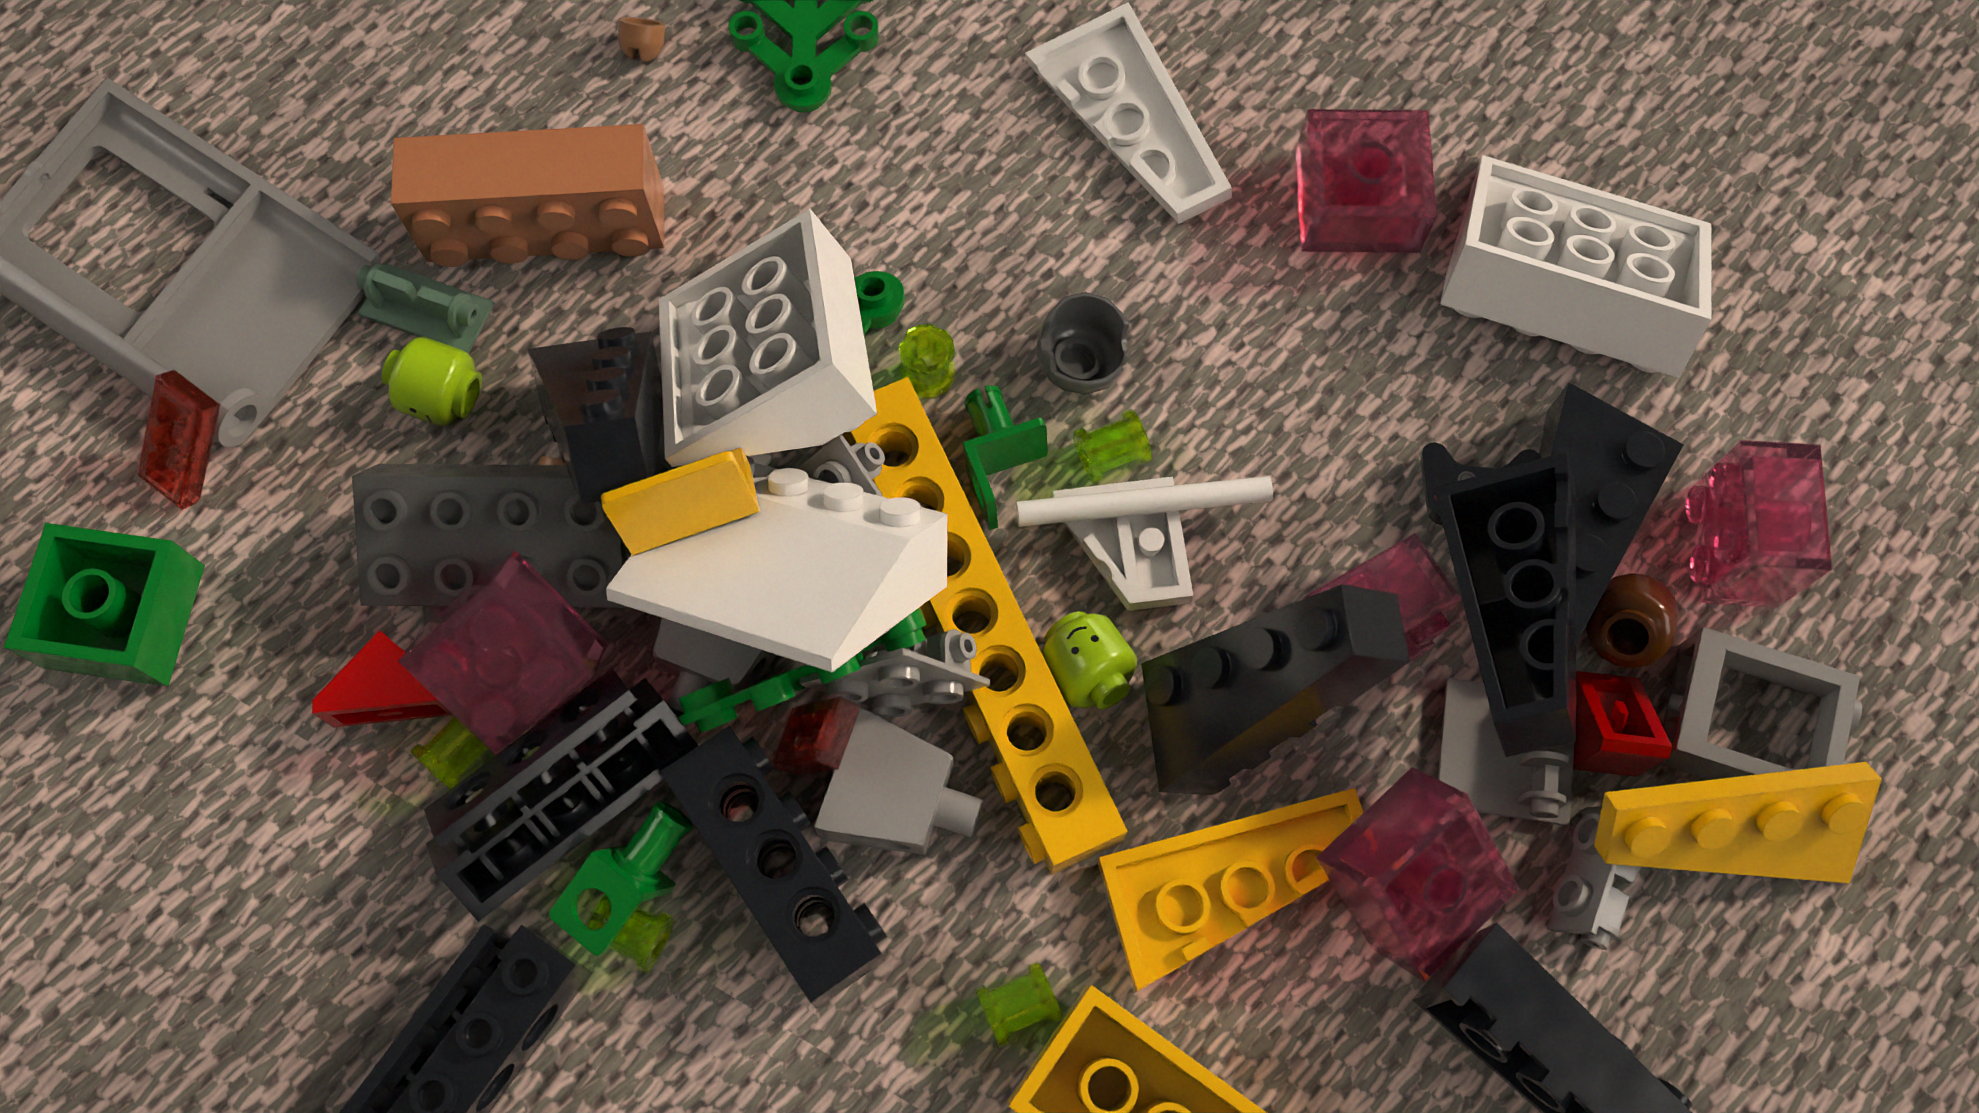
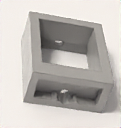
[1660,627,1862,780]

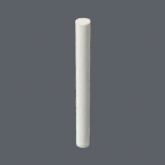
[1016,476,1273,527]

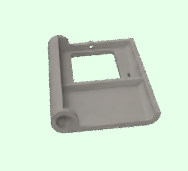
[0,78,381,448]

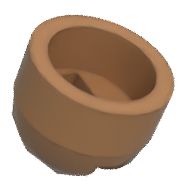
[618,17,666,62]

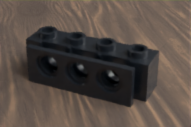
[424,668,699,922]
[660,725,887,1009]
[339,924,592,1113]

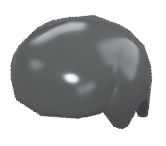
[1037,292,1130,395]

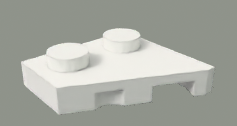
[1052,477,1193,611]

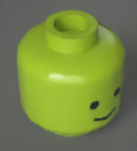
[382,337,482,427]
[1041,611,1137,709]

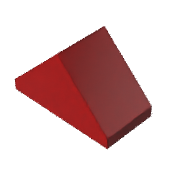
[312,630,464,728]
[1573,671,1672,777]

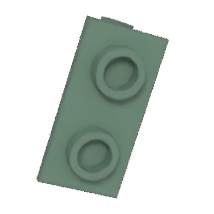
[357,263,495,354]

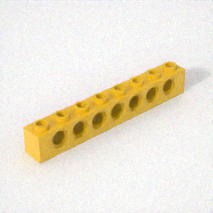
[842,377,1128,876]

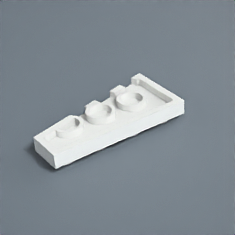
[1025,2,1232,224]

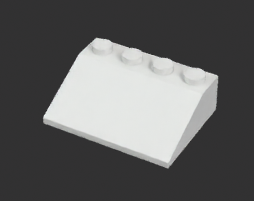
[1440,155,1711,378]
[659,209,877,467]
[606,456,947,672]

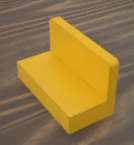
[601,448,760,556]

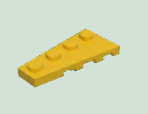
[1594,762,1882,883]
[1097,788,1377,993]

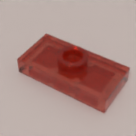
[137,370,221,510]
[772,696,862,775]

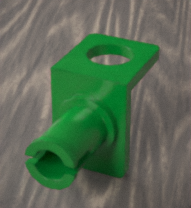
[962,385,1048,531]
[549,801,693,956]

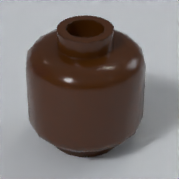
[1586,573,1679,668]

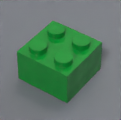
[4,523,205,687]

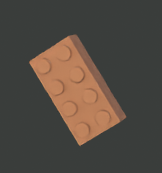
[391,124,664,267]

